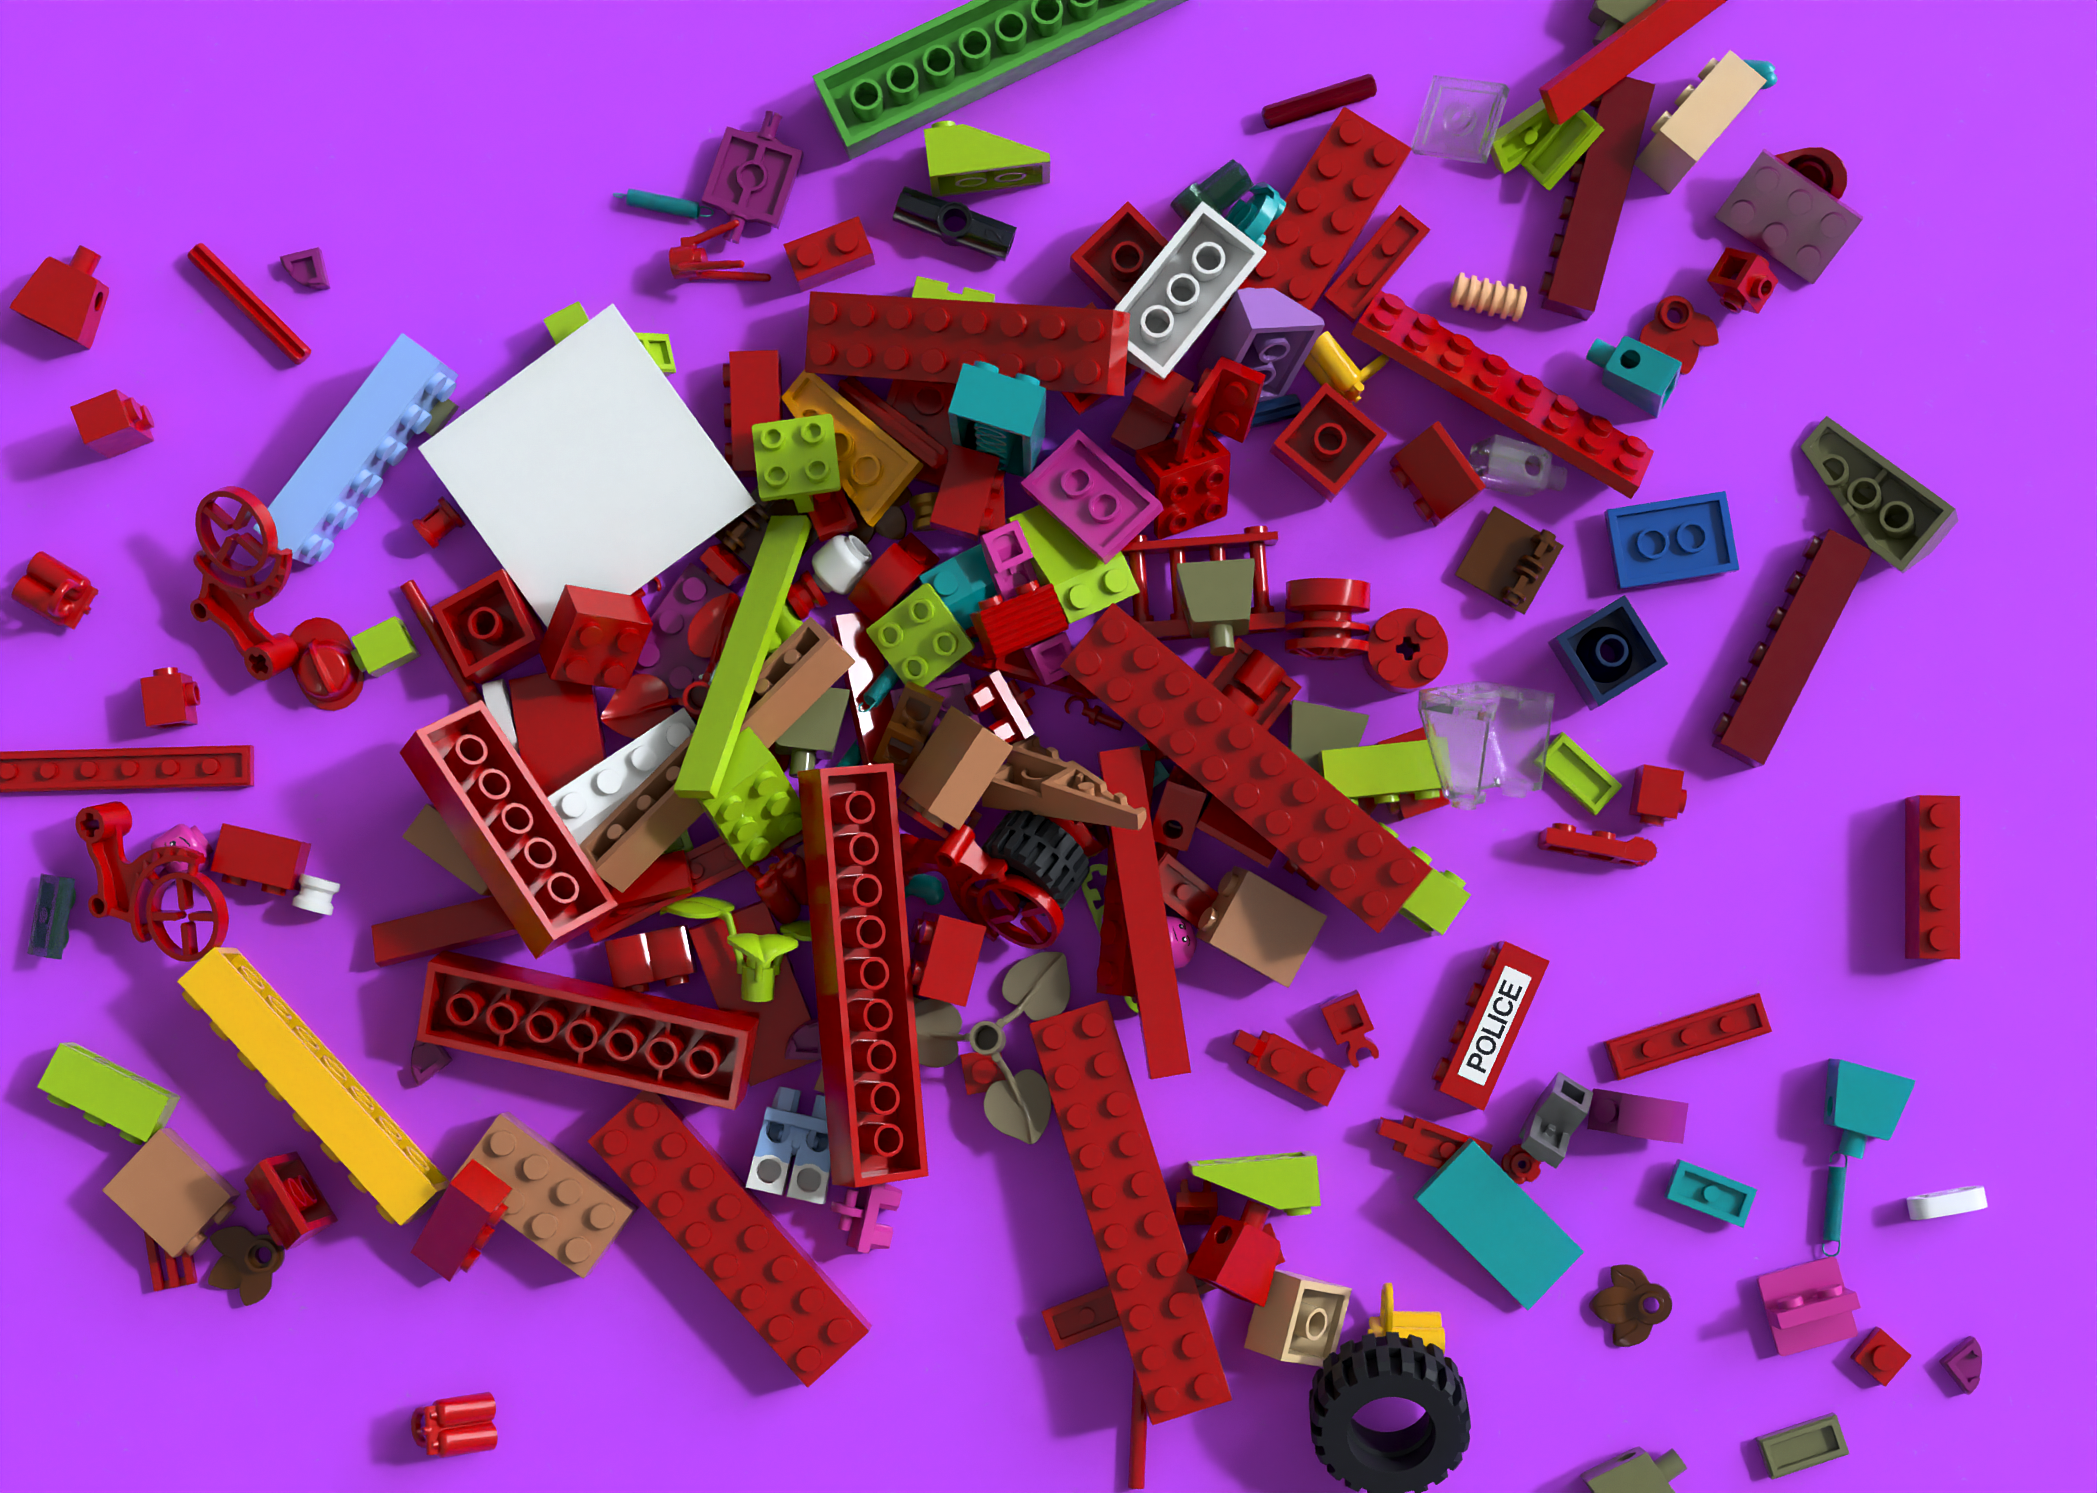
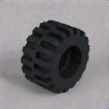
[981,810,1090,916]

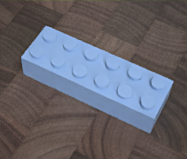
[253,333,459,566]

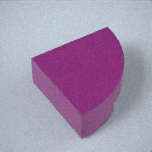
[280,247,330,290]
[785,1018,822,1060]
[411,1040,453,1086]
[1939,1336,1982,1395]

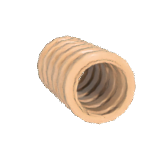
[1450,272,1527,322]

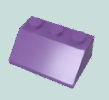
[1196,288,1325,402]

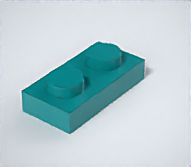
[1664,1159,1758,1228]

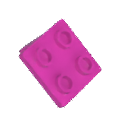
[1756,1256,1861,1356]

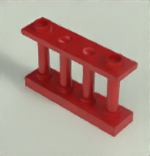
[1121,526,1286,641]

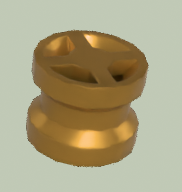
[909,492,938,532]

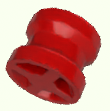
[787,570,829,621]

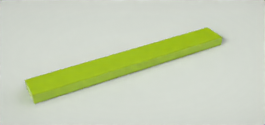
[673,515,812,799]

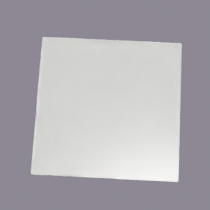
[418,303,756,628]

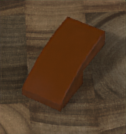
[873,681,945,775]

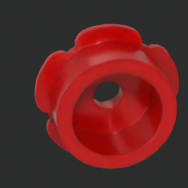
[1501,1144,1541,1185]

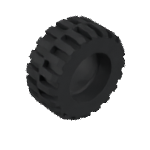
[1309,1332,1471,1493]

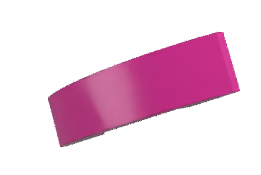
[980,520,1073,686]

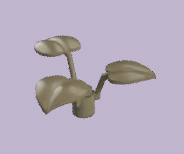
[914,952,1071,1144]

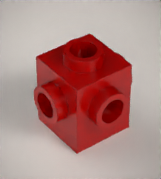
[1706,247,1779,314]

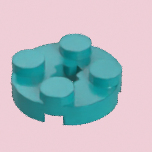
[1224,182,1286,247]

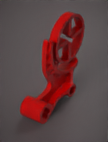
[190,486,299,681]
[75,801,229,962]
[900,824,1064,949]

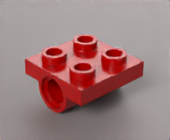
[1206,637,1302,731]

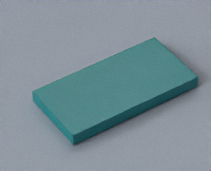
[1413,1138,1584,1310]

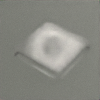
[1411,75,1510,164]

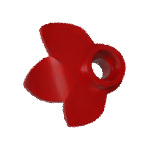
[1639,295,1719,375]

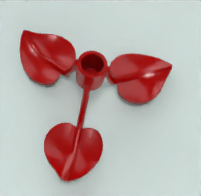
[600,592,790,772]

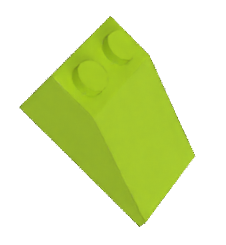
[924,121,1051,197]
[1006,505,1140,625]
[1188,1151,1321,1216]

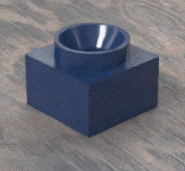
[1547,595,1668,711]

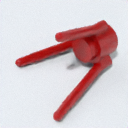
[669,220,771,282]

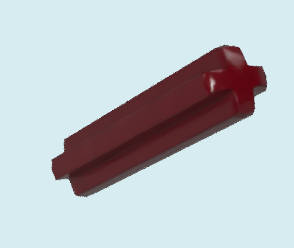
[1262,74,1377,129]

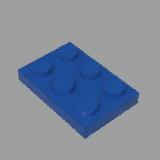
[1604,491,1740,590]

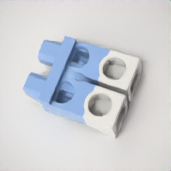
[746,1086,831,1205]

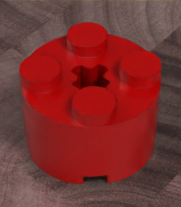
[1362,608,1448,693]

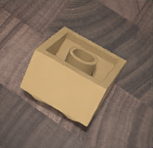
[1244,1269,1352,1367]

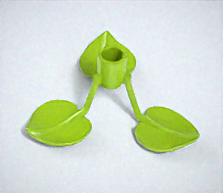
[660,897,812,1002]

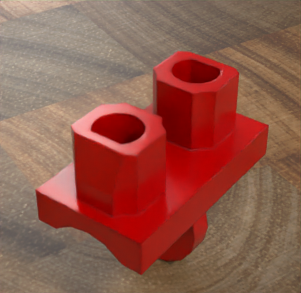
[964,670,1036,745]

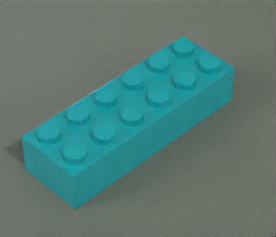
[948,361,1046,478]

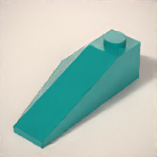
[919,544,998,644]

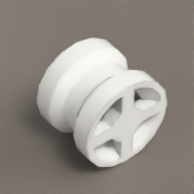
[291,874,341,916]

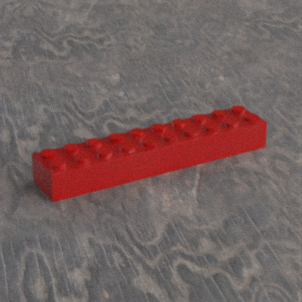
[1060,603,1434,933]
[798,763,929,1188]
[1028,1000,1232,1425]

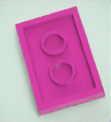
[1021,429,1164,565]

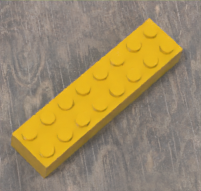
[177,947,451,1226]

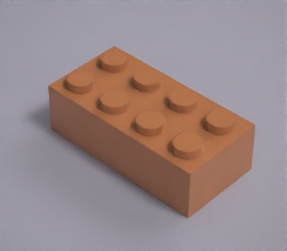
[451,1112,639,1279]

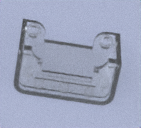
[1417,681,1555,810]

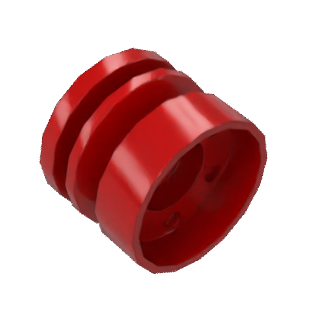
[1285,578,1371,660]

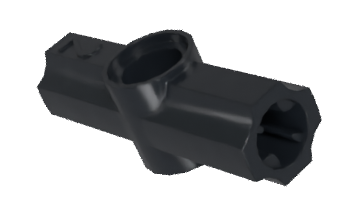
[893,186,1017,262]

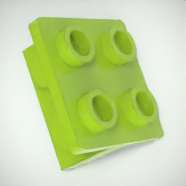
[752,414,841,513]
[866,583,975,687]

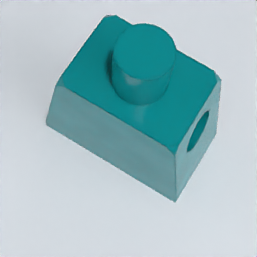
[1586,336,1682,418]
[1823,1058,1916,1159]

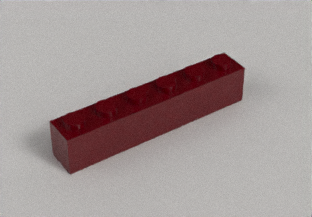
[1538,76,1655,321]
[1711,529,1873,768]

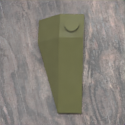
[1800,416,1958,573]

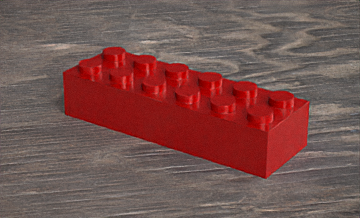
[1214,107,1412,321]
[399,700,618,959]

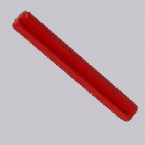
[187,243,311,365]
[838,376,949,469]

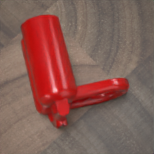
[11,551,99,630]
[742,845,809,924]
[411,1392,498,1458]

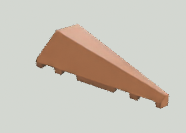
[982,735,1147,830]

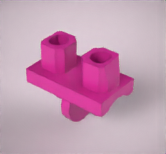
[830,1183,902,1254]

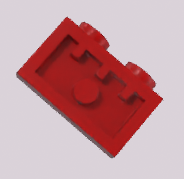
[1173,356,1266,463]
[1135,427,1231,539]

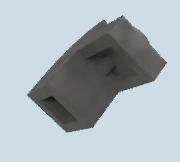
[1518,1071,1593,1169]

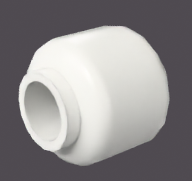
[812,535,872,595]

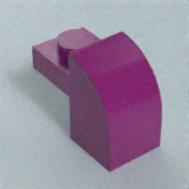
[1587,1088,1689,1144]

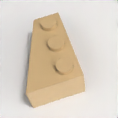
[1634,50,1767,194]

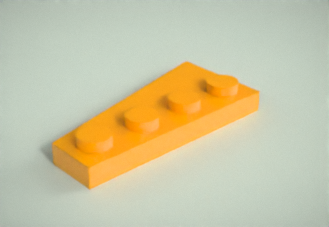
[781,369,924,528]

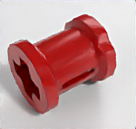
[411,496,466,549]

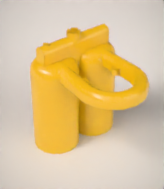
[1303,331,1389,405]
[1367,1282,1445,1355]

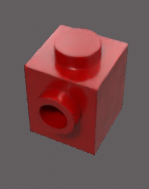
[140,667,201,730]
[1629,764,1687,827]

